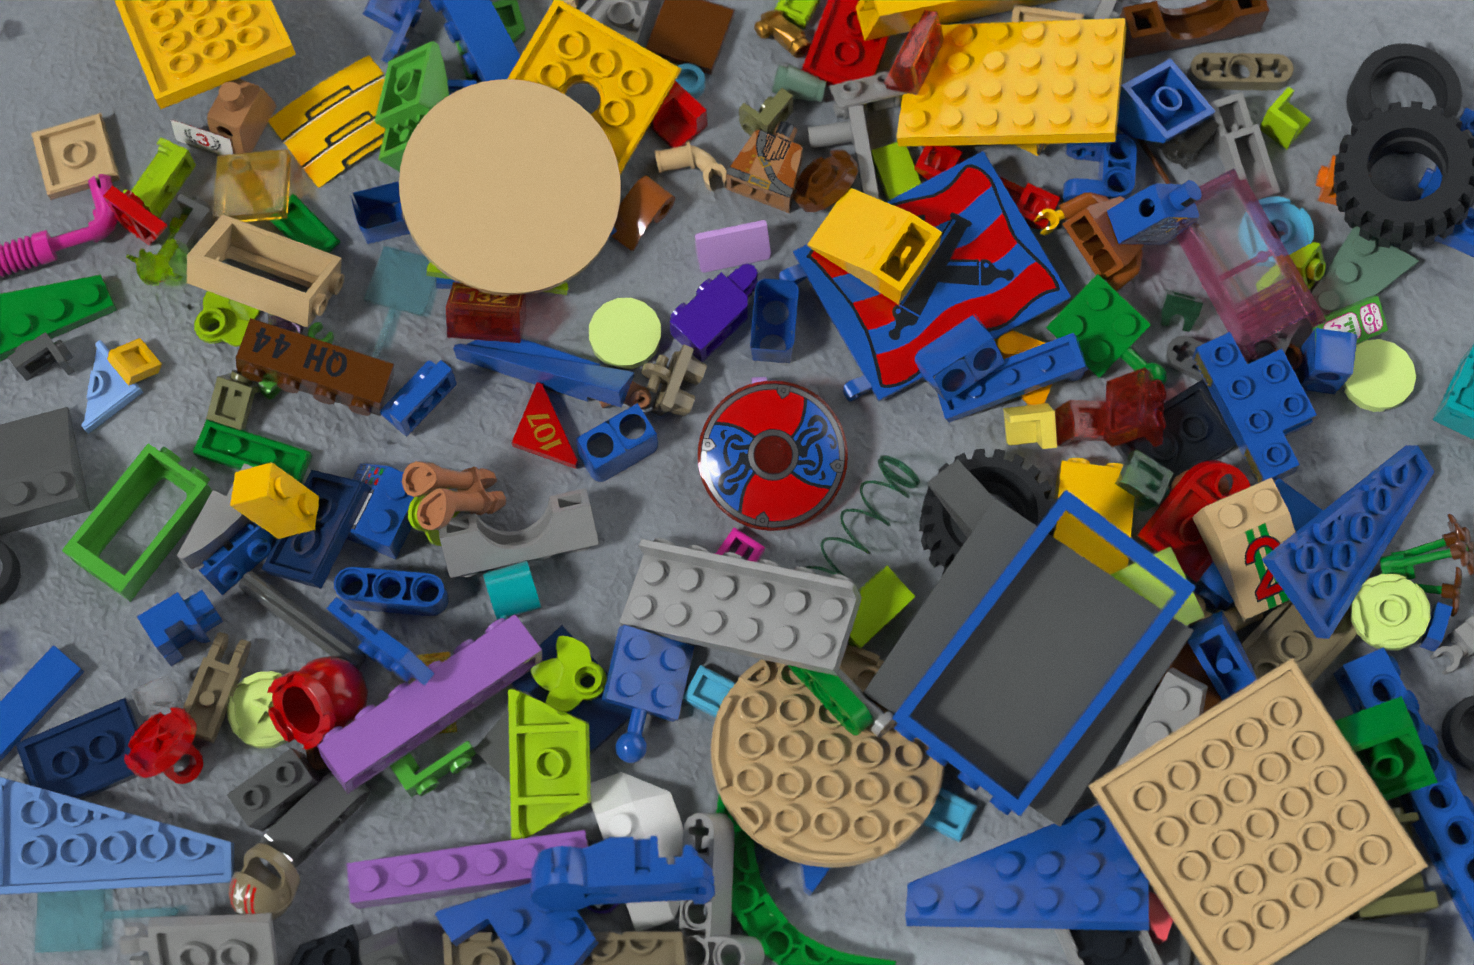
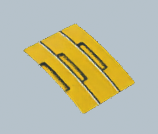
[268,55,385,188]

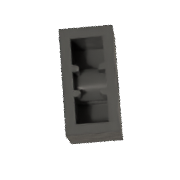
[227,748,321,831]

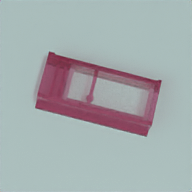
[1176,168,1326,362]

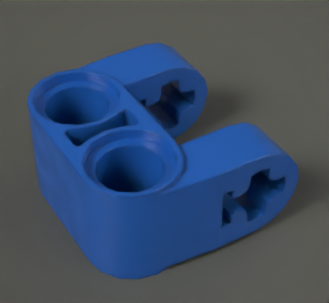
[1063,134,1137,203]

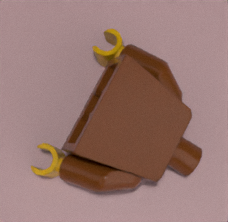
[1034,192,1145,292]

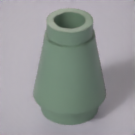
[772,64,826,102]

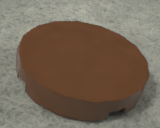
[793,150,858,213]

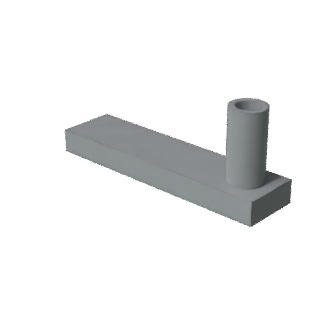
[807,105,880,200]

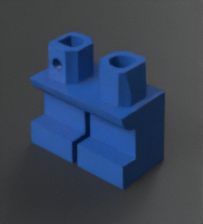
[137,589,223,666]

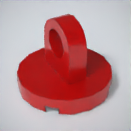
[124,707,203,784]

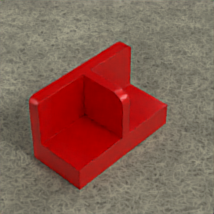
[649,81,707,148]

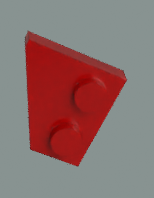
[103,185,168,246]

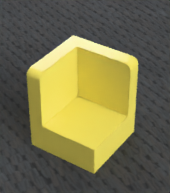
[1003,403,1057,449]

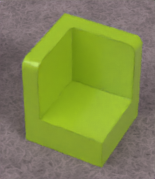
[1260,86,1312,150]

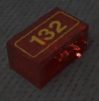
[446,282,527,343]

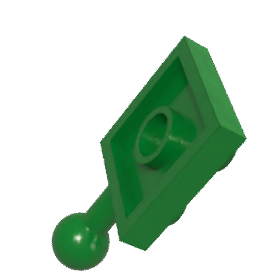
[1046,274,1167,392]

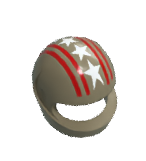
[228,843,300,920]

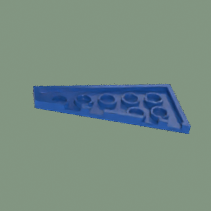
[1262,445,1435,639]

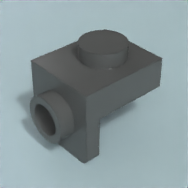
[174,194,216,255]
[8,332,75,381]

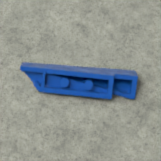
[453,331,635,408]

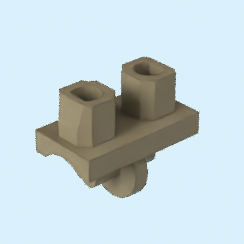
[641,344,707,416]

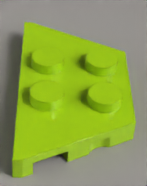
[508,689,591,840]

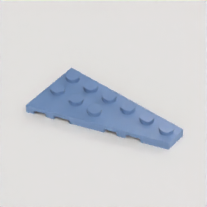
[0,777,235,895]

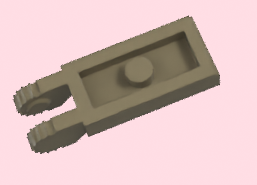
[183,632,251,744]

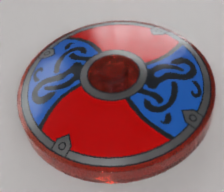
[698,381,848,531]

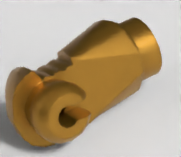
[754,10,811,58]

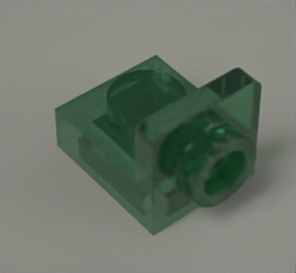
[1115,449,1173,512]

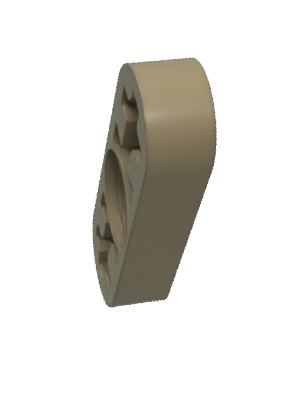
[1187,53,1293,91]

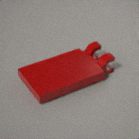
[801,0,891,87]

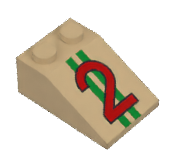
[1192,477,1295,621]

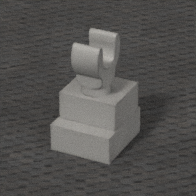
[1430,615,1474,675]

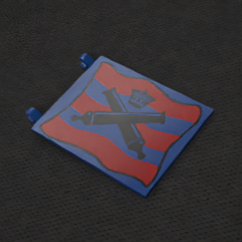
[779,151,1071,402]

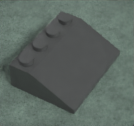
[0,407,91,535]

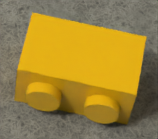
[230,462,319,539]

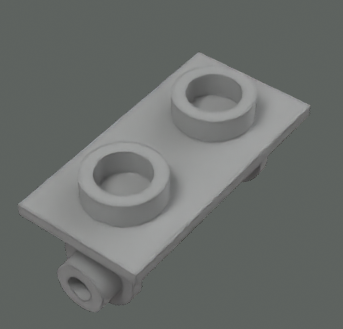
[829,70,908,120]

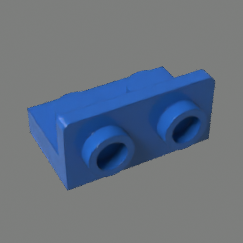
[380,360,457,437]

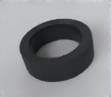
[1346,43,1462,154]

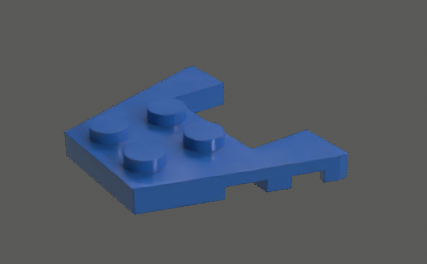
[434,883,598,965]

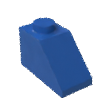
[1188,610,1257,700]

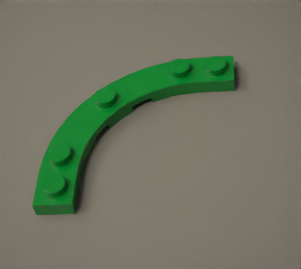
[716,795,896,965]

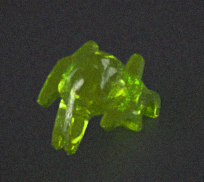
[126,213,189,286]

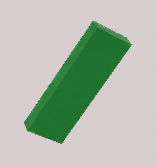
[193,419,313,484]

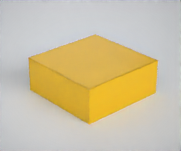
[107,338,162,386]

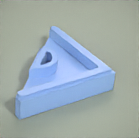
[82,340,143,434]

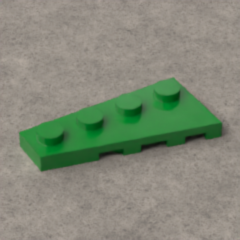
[0,274,117,361]

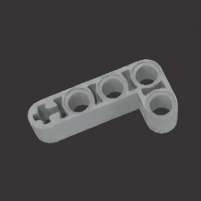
[679,813,764,965]

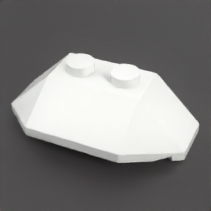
[591,772,684,932]

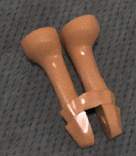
[402,461,506,530]

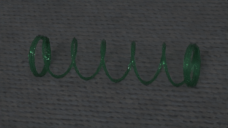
[805,455,920,577]

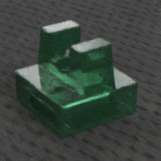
[1160,289,1203,332]

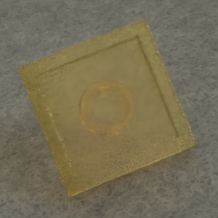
[213,149,291,222]

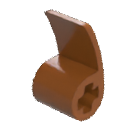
[612,175,675,251]

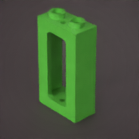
[61,443,212,602]

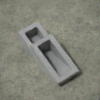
[1205,92,1280,204]
[177,463,253,569]

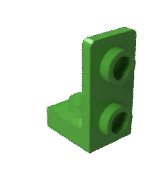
[390,741,476,797]

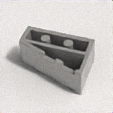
[1117,667,1207,767]

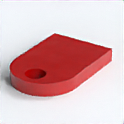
[1137,460,1251,582]

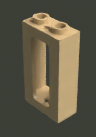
[187,214,344,328]

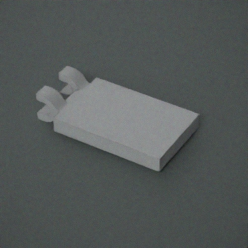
[119,913,278,965]

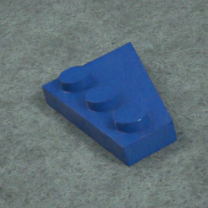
[326,597,435,686]

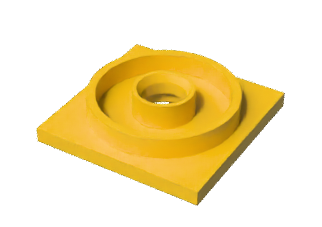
[507,0,681,175]

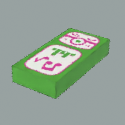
[1310,296,1388,344]

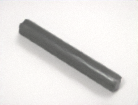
[239,571,366,669]

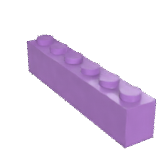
[318,614,542,794]
[347,830,589,909]

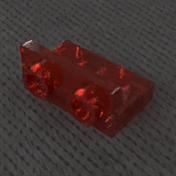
[884,10,944,95]
[1104,367,1166,447]

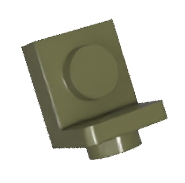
[739,88,793,136]
[206,370,261,430]

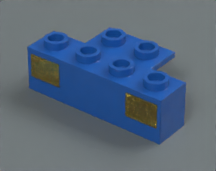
[1192,332,1317,484]

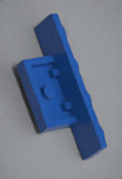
[363,0,423,63]

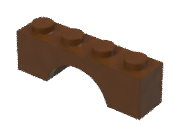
[1120,0,1270,59]

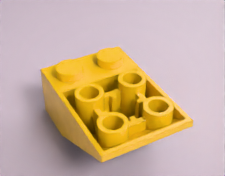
[807,188,942,304]

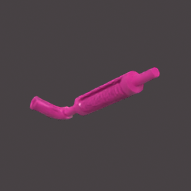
[0,174,118,277]

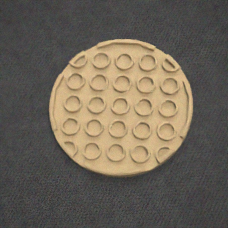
[399,79,621,296]
[711,645,945,867]

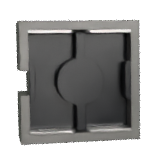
[1054,929,1163,965]

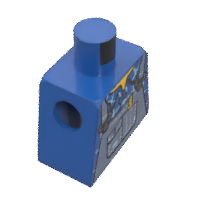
[1107,180,1202,245]

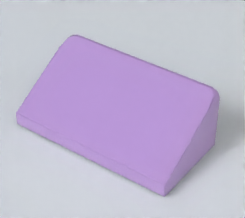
[695,220,771,273]

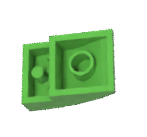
[374,41,449,172]

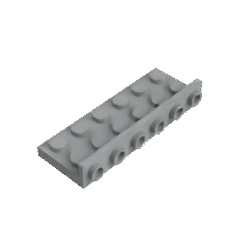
[619,538,862,676]

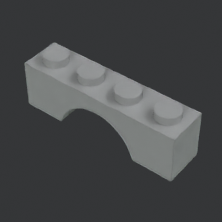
[439,488,599,578]

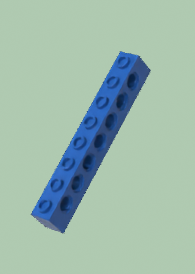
[1333,648,1474,941]

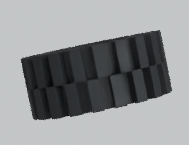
[919,448,1057,575]

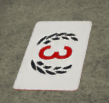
[171,120,235,159]

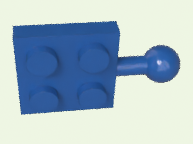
[602,625,694,763]

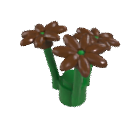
[1380,514,1474,617]

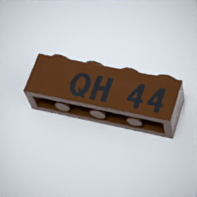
[235,318,394,416]

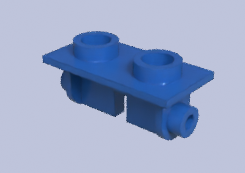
[199,522,276,595]

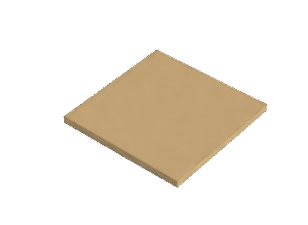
[1088,658,1428,965]

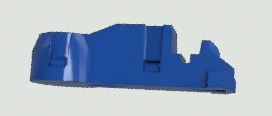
[530,836,715,911]

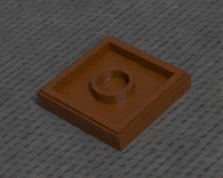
[646,0,734,75]

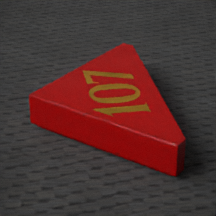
[511,382,578,469]

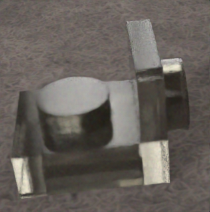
[1159,118,1220,169]

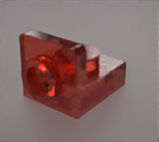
[1054,400,1113,447]

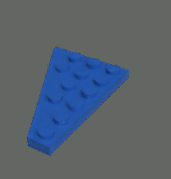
[905,805,1149,931]

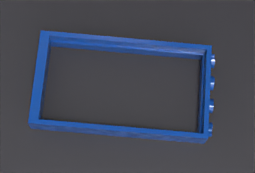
[892,490,1196,816]

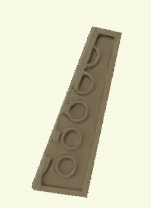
[443,932,687,965]

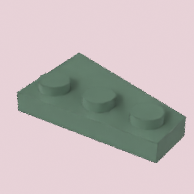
[1299,226,1419,321]

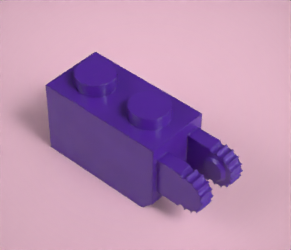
[669,263,758,362]

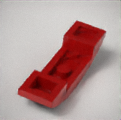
[914,146,1060,230]

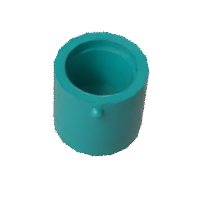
[483,561,542,620]

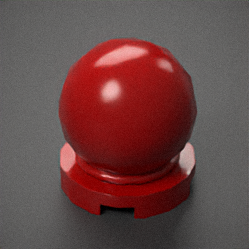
[267,656,368,750]

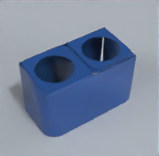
[350,181,410,244]
[750,279,799,363]
[915,314,1005,402]
[1298,328,1357,394]
[576,403,658,482]

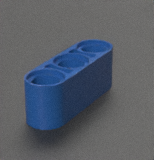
[334,567,449,616]

